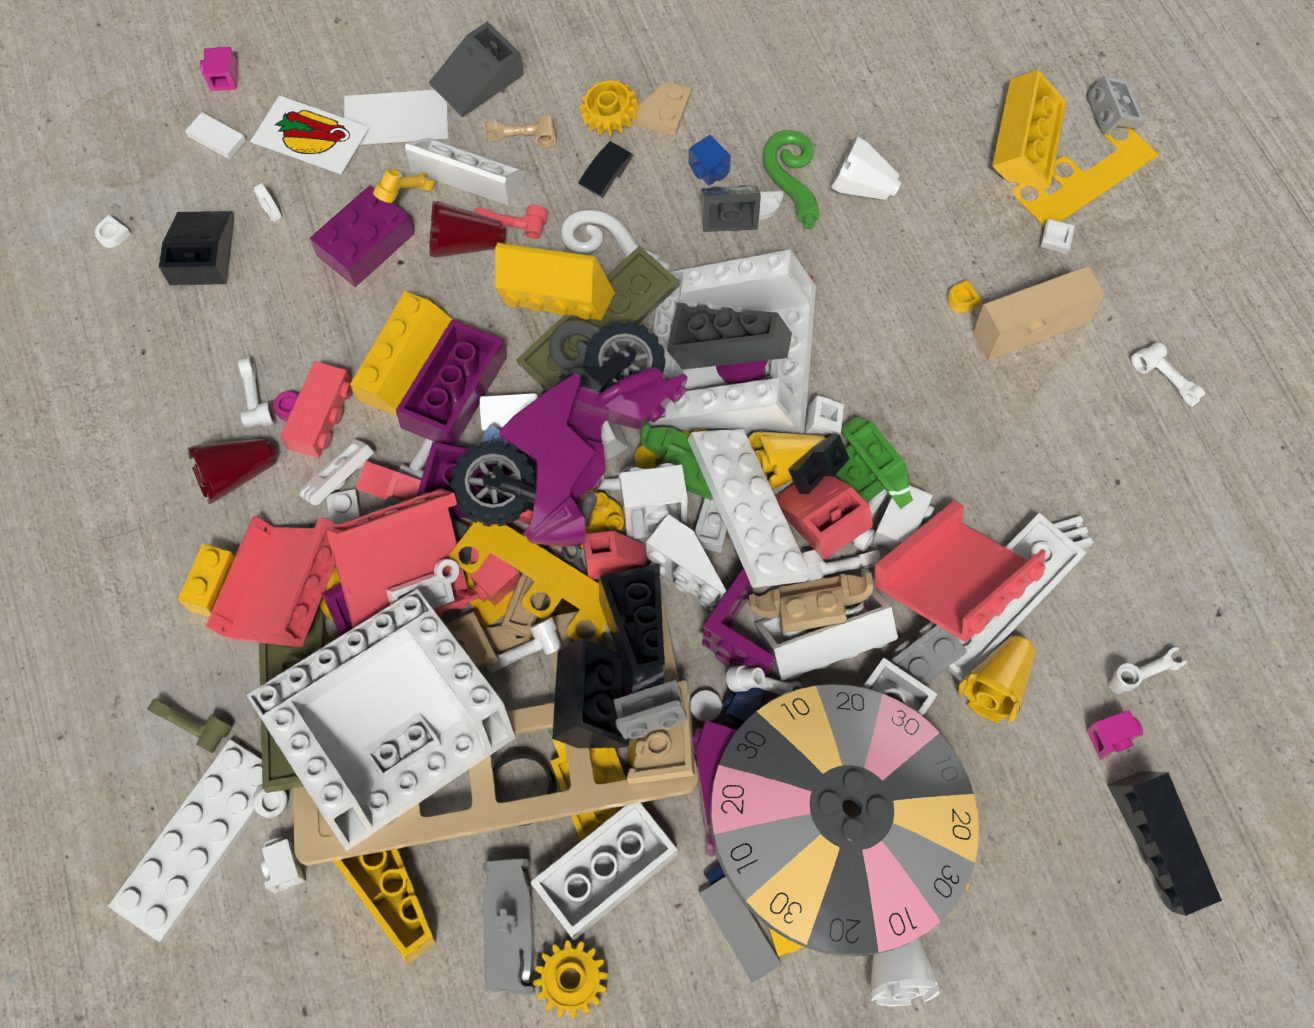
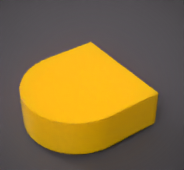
[947,279,982,313]

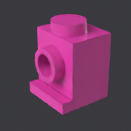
[1086,710,1143,760]

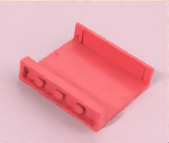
[326,488,480,628]
[875,501,1046,642]
[205,516,336,647]

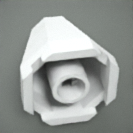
[831,136,901,200]

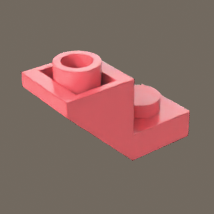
[355,461,421,501]

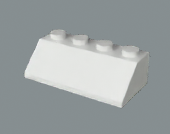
[755,588,898,681]
[530,803,678,941]

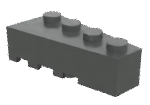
[667,303,792,370]

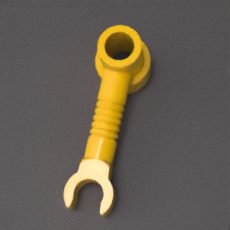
[373,168,436,203]

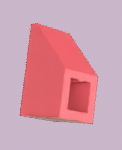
[583,531,648,580]

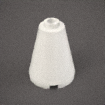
[870,938,940,1006]

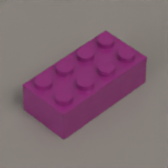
[396,319,506,446]

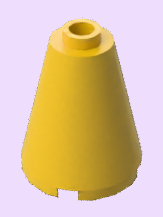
[748,432,826,490]
[959,636,1036,723]

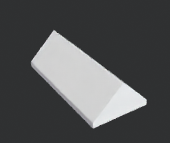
[405,137,526,206]

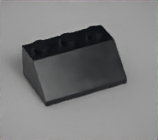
[552,637,630,748]

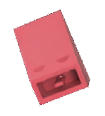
[775,476,873,560]

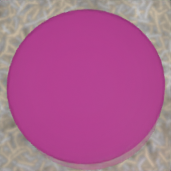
[273,391,299,421]

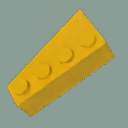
[332,849,435,965]

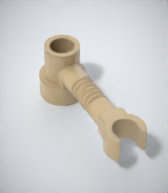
[485,115,557,149]

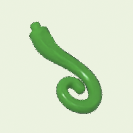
[762,130,819,229]

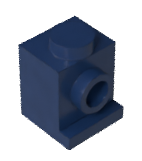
[723,688,766,730]

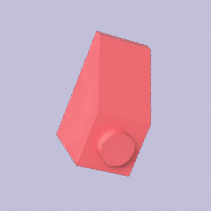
[470,547,520,606]

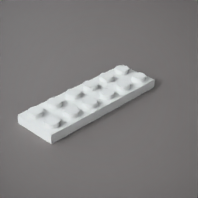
[688,429,811,588]
[916,513,1086,682]
[107,739,262,944]

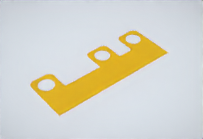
[1012,125,1159,226]
[449,521,607,643]

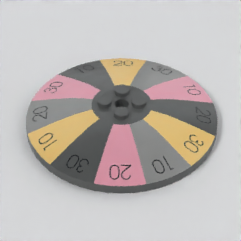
[710,684,979,956]

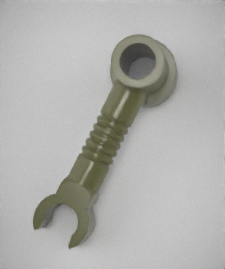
[147,699,233,753]

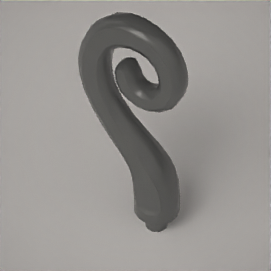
[548,320,615,371]

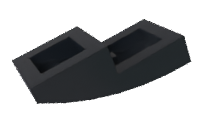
[578,141,633,199]
[789,434,850,494]

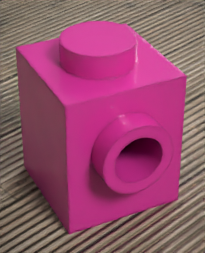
[200,47,238,91]

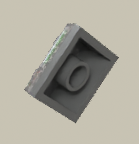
[701,185,761,232]

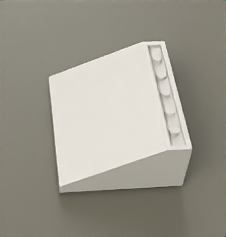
[646,249,816,438]
[246,589,515,852]

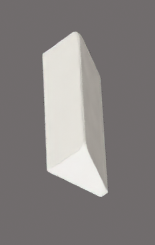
[480,393,539,432]

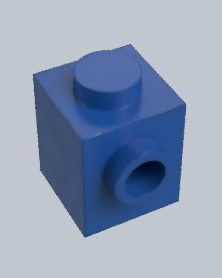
[689,135,731,186]

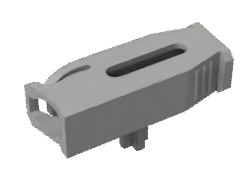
[483,859,535,996]

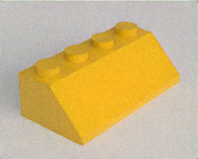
[992,69,1067,189]
[495,243,615,320]
[350,291,452,416]

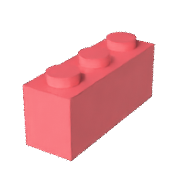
[280,361,353,458]

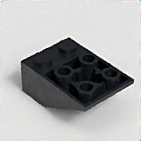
[159,211,233,285]

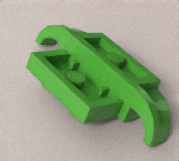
[836,417,913,509]
[640,425,713,501]

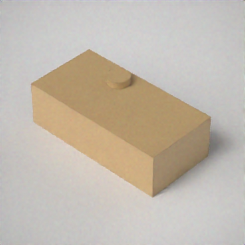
[973,266,1105,361]

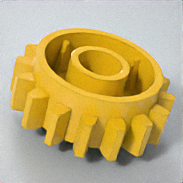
[579,80,639,136]
[533,940,608,1019]

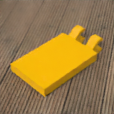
[550,736,627,842]

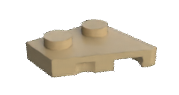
[630,82,692,136]

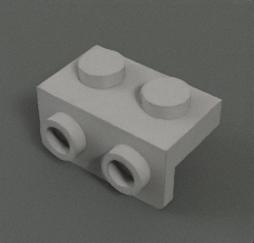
[614,680,688,740]

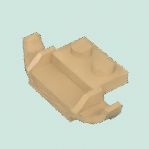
[749,572,873,633]

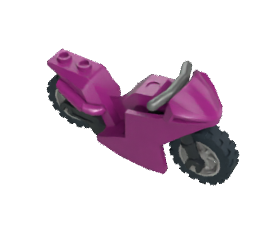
[451,321,688,547]

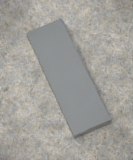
[699,877,781,983]

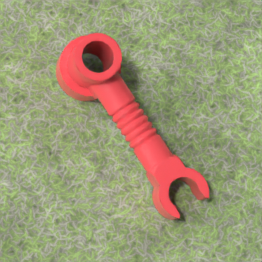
[474,205,548,239]

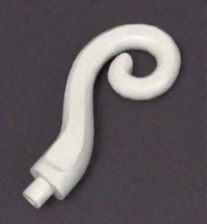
[560,209,670,271]

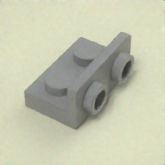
[1087,76,1145,135]
[892,622,967,685]

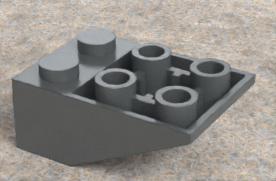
[429,21,524,117]

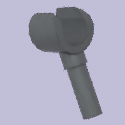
[561,545,587,576]

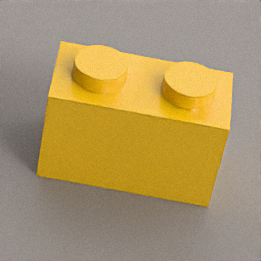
[177,544,235,617]

